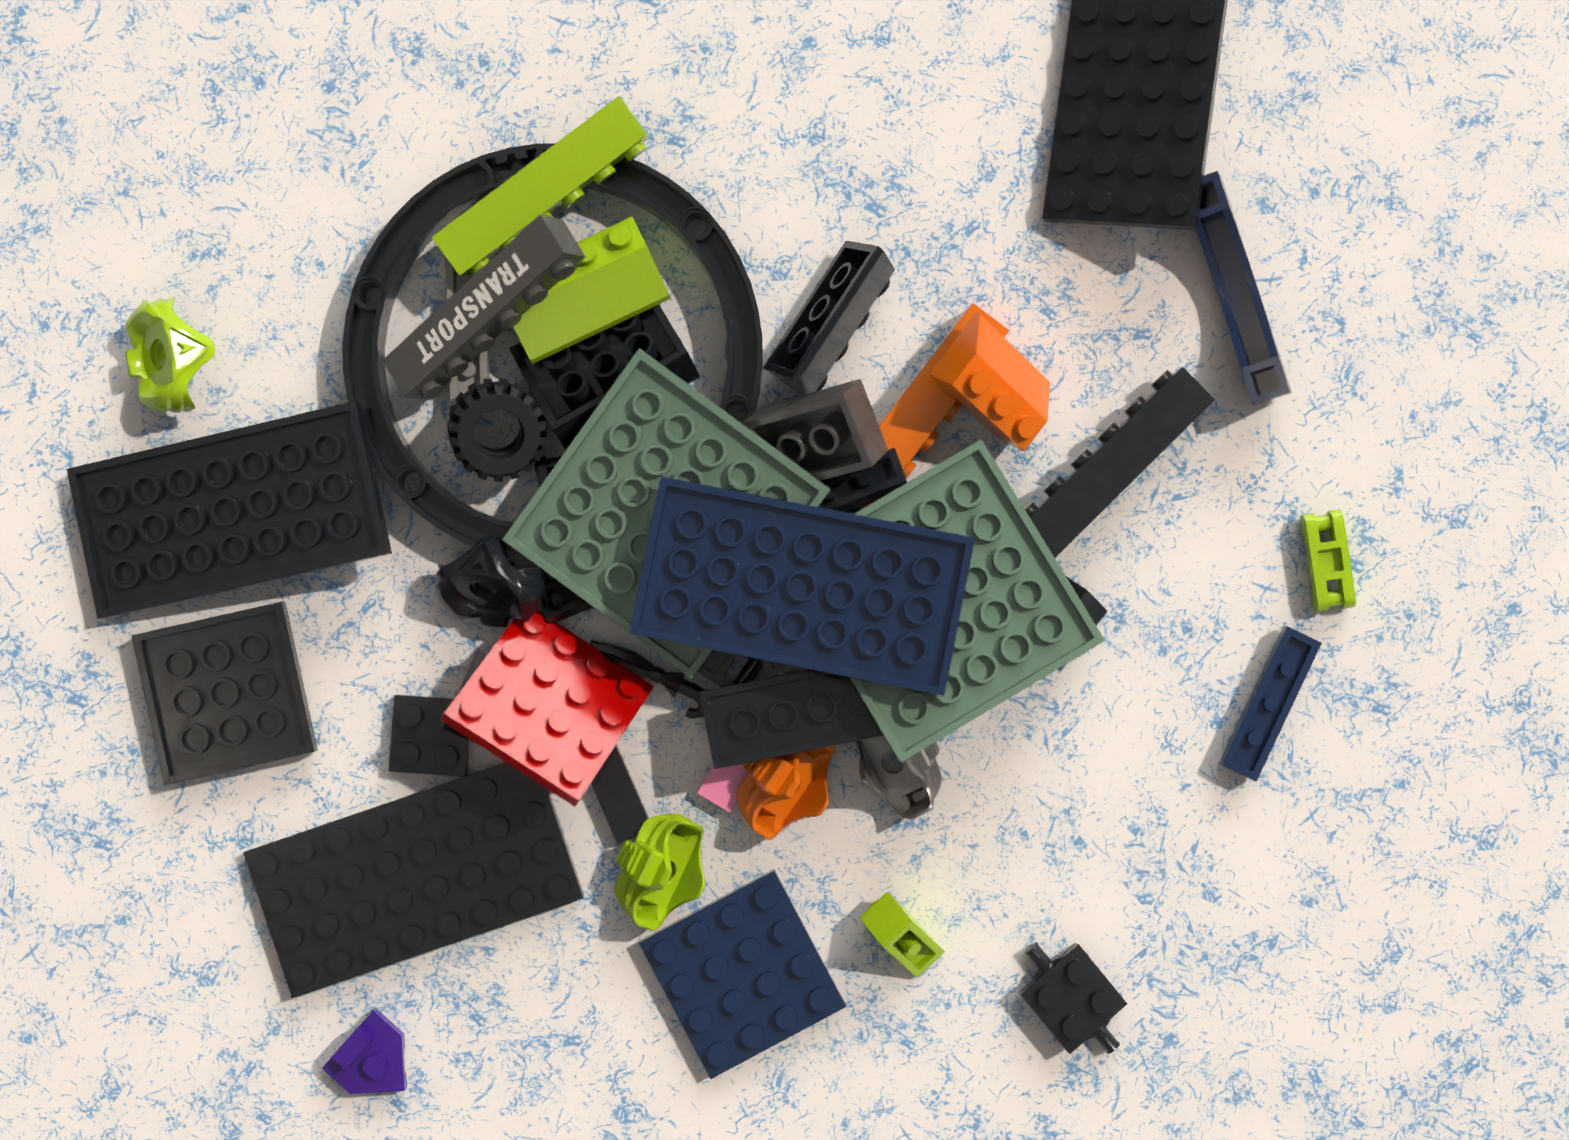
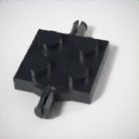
[1018,942,1128,1054]

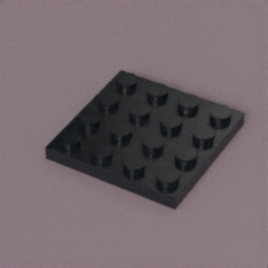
[131,602,318,785]

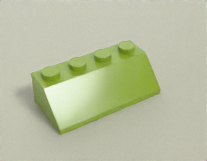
[514,216,671,364]

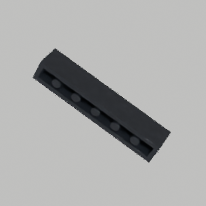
[1025,367,1215,558]

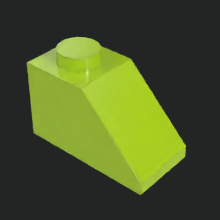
[859,891,945,978]

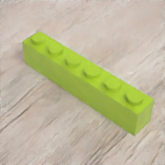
[431,96,650,276]

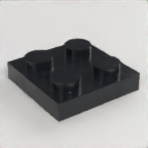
[388,694,470,777]

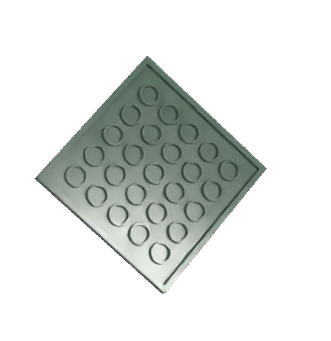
[502,349,831,679]
[849,439,1105,763]

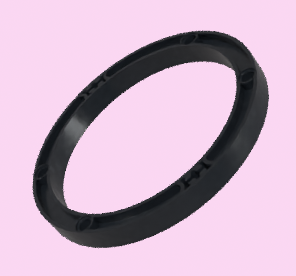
[342,143,763,561]

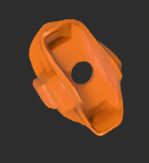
[736,746,835,840]

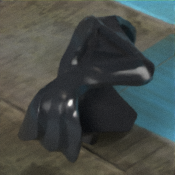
[434,536,549,627]

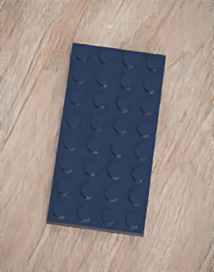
[629,476,975,696]

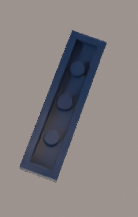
[1219,626,1322,782]

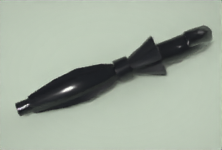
[590,639,705,719]

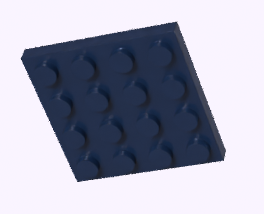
[639,869,846,1079]

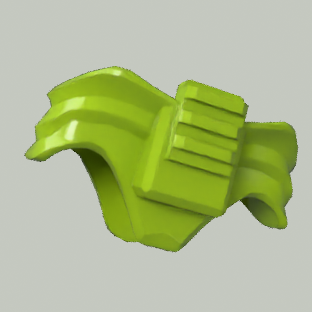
[125,296,215,413]
[614,814,705,931]

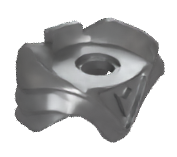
[856,736,942,819]

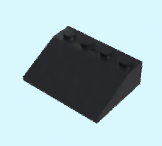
[509,305,701,450]

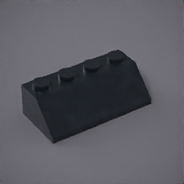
[763,241,895,395]

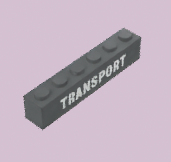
[383,214,586,400]

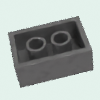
[743,379,888,481]

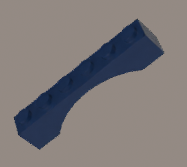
[1195,171,1292,405]

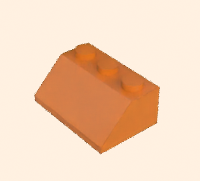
[929,313,1050,451]

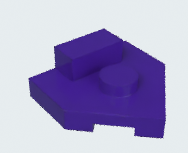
[322,1008,407,1094]

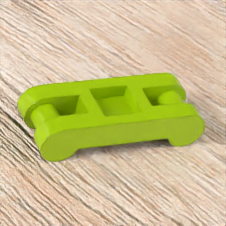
[1300,509,1356,613]

